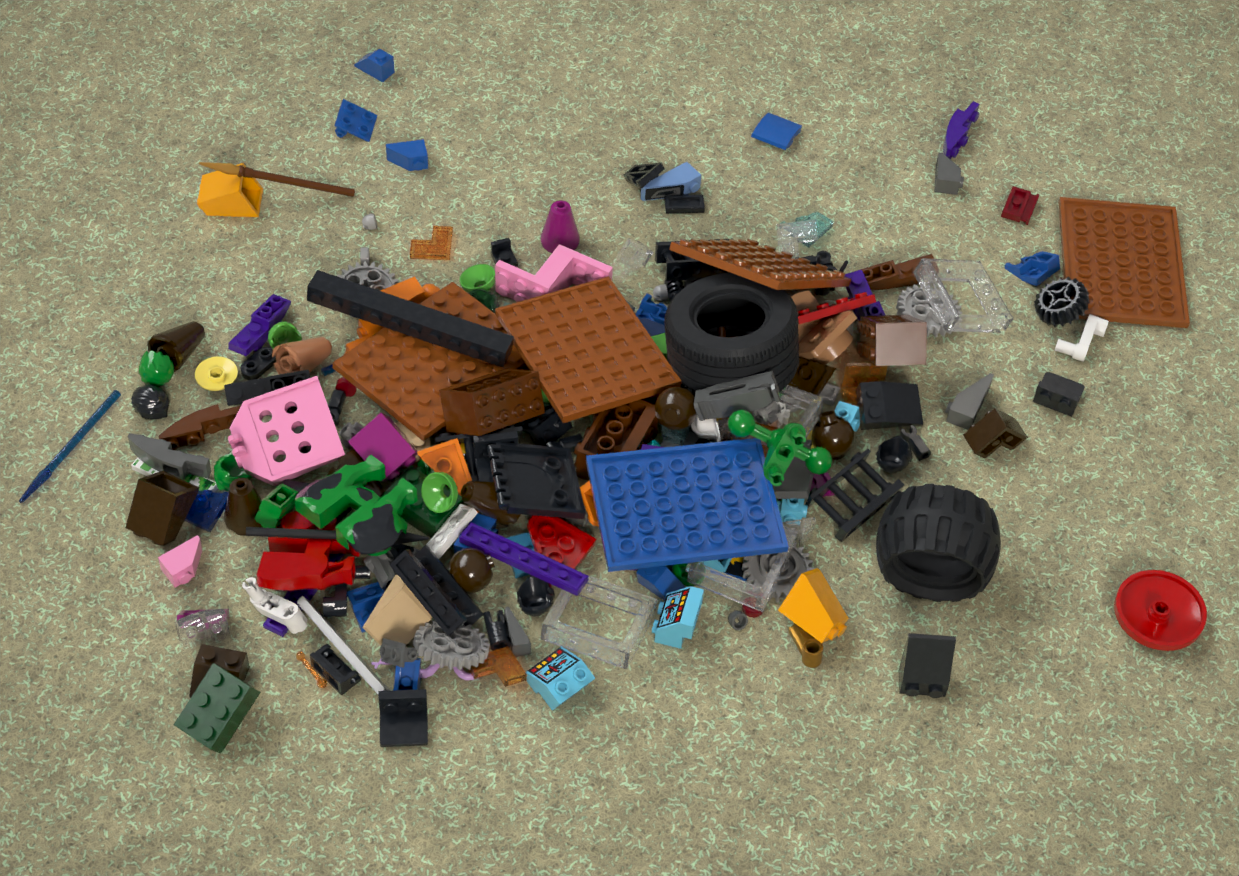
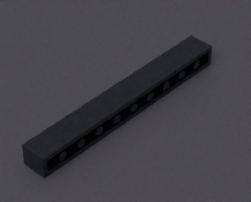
[307,270,514,368]

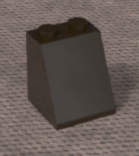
[125,471,200,546]

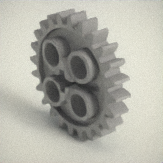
[337,261,399,317]
[896,284,962,337]
[413,620,490,670]

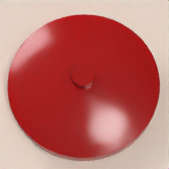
[1114,570,1207,651]

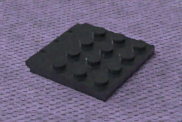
[487,442,586,519]

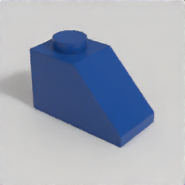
[354,49,395,82]
[386,139,428,171]
[636,566,686,601]

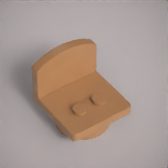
[790,290,857,365]

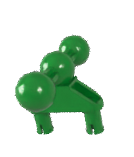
[727,409,832,486]

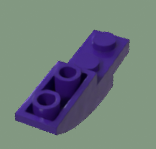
[943,101,980,159]
[845,270,885,321]
[228,294,291,356]

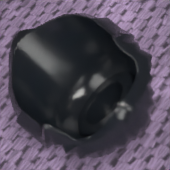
[131,384,170,420]
[876,436,912,474]
[517,575,555,617]

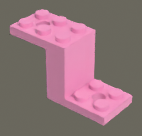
[495,244,613,302]

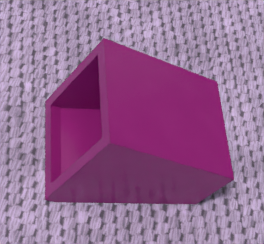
[348,413,418,482]

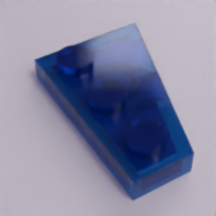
[185,489,228,533]

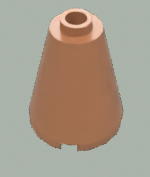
[272,337,332,375]

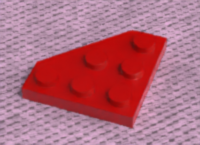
[527,515,597,570]

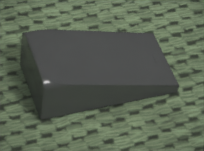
[504,607,531,657]

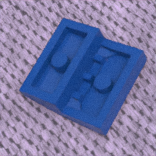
[751,113,802,150]
[347,582,385,633]

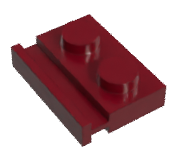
[1001,186,1040,225]

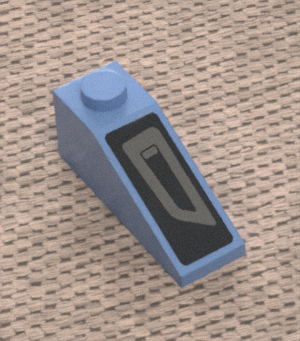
[640,162,701,201]

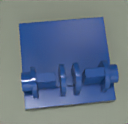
[334,99,377,142]

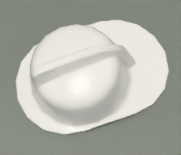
[691,415,721,442]

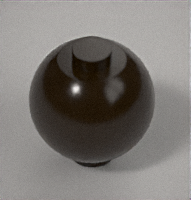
[655,387,697,430]
[811,410,854,460]
[448,548,495,593]

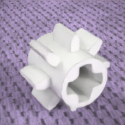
[769,401,790,428]

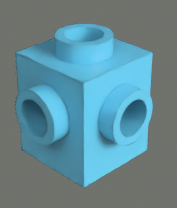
[834,401,860,432]
[777,499,808,526]

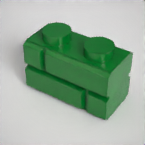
[255,484,298,528]

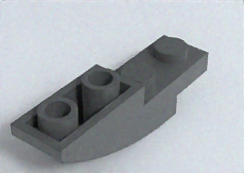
[128,433,212,480]

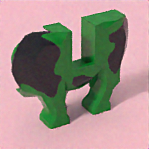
[295,455,418,556]

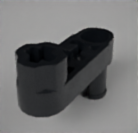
[323,565,370,617]

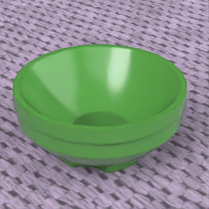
[459,264,496,295]
[421,472,458,513]

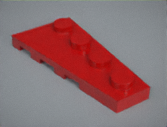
[797,292,876,325]

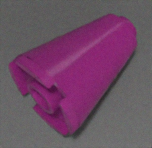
[540,200,580,253]

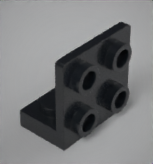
[378,689,428,747]

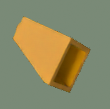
[197,163,263,217]
[778,568,849,643]

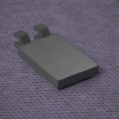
[772,440,814,499]

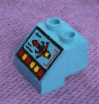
[652,586,704,649]
[522,646,595,710]

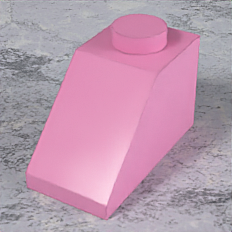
[158,535,202,588]

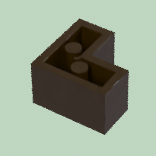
[963,408,1028,459]

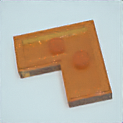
[410,226,453,260]
[468,646,527,687]

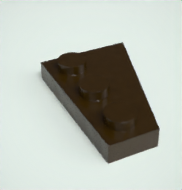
[788,357,836,403]

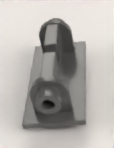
[380,638,418,667]

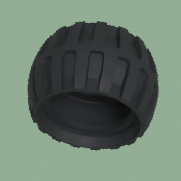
[876,484,1001,602]

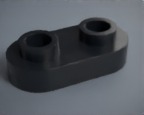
[240,347,276,380]

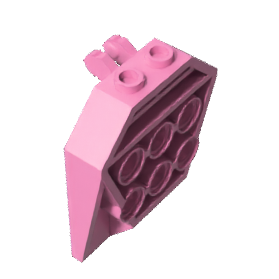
[228,376,345,486]

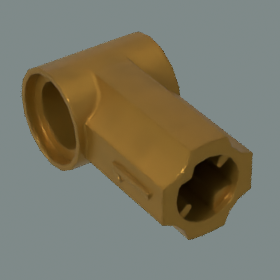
[789,623,824,668]

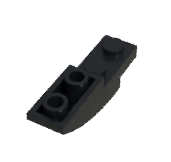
[224,369,310,406]

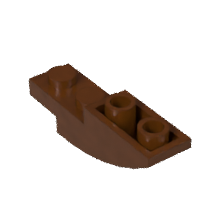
[857,254,939,290]
[158,404,241,450]

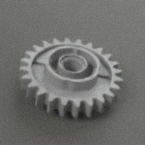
[742,538,814,603]

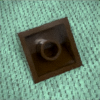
[189,644,250,698]

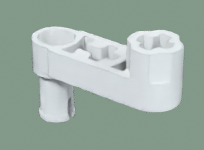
[1055,314,1109,362]
[242,577,308,634]

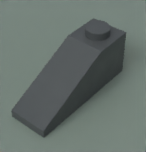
[945,373,994,430]

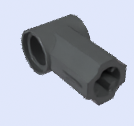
[364,550,397,591]

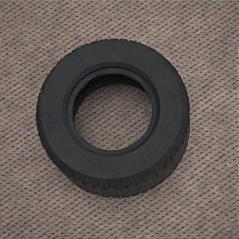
[664,273,799,396]

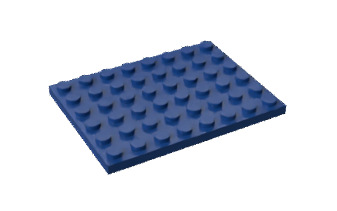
[586,438,789,572]

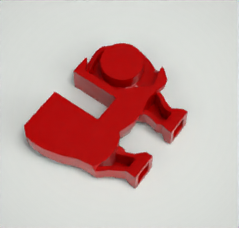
[256,511,361,591]

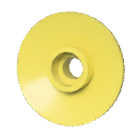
[195,357,238,391]

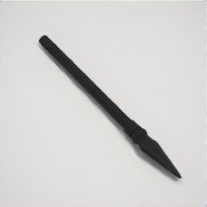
[246,527,429,545]

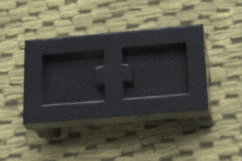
[310,644,361,695]

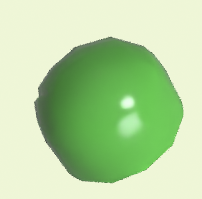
[268,321,302,349]

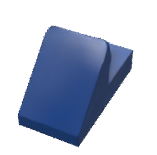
[393,658,422,691]

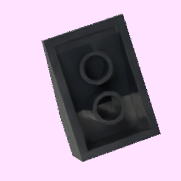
[855,381,923,430]
[898,633,956,698]

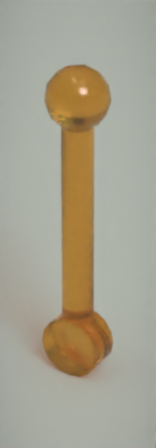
[296,651,327,688]

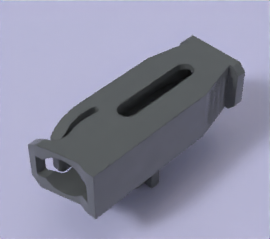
[694,371,781,421]

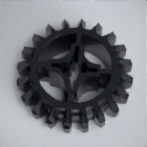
[1034,277,1090,328]

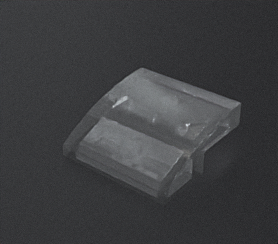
[175,609,231,652]

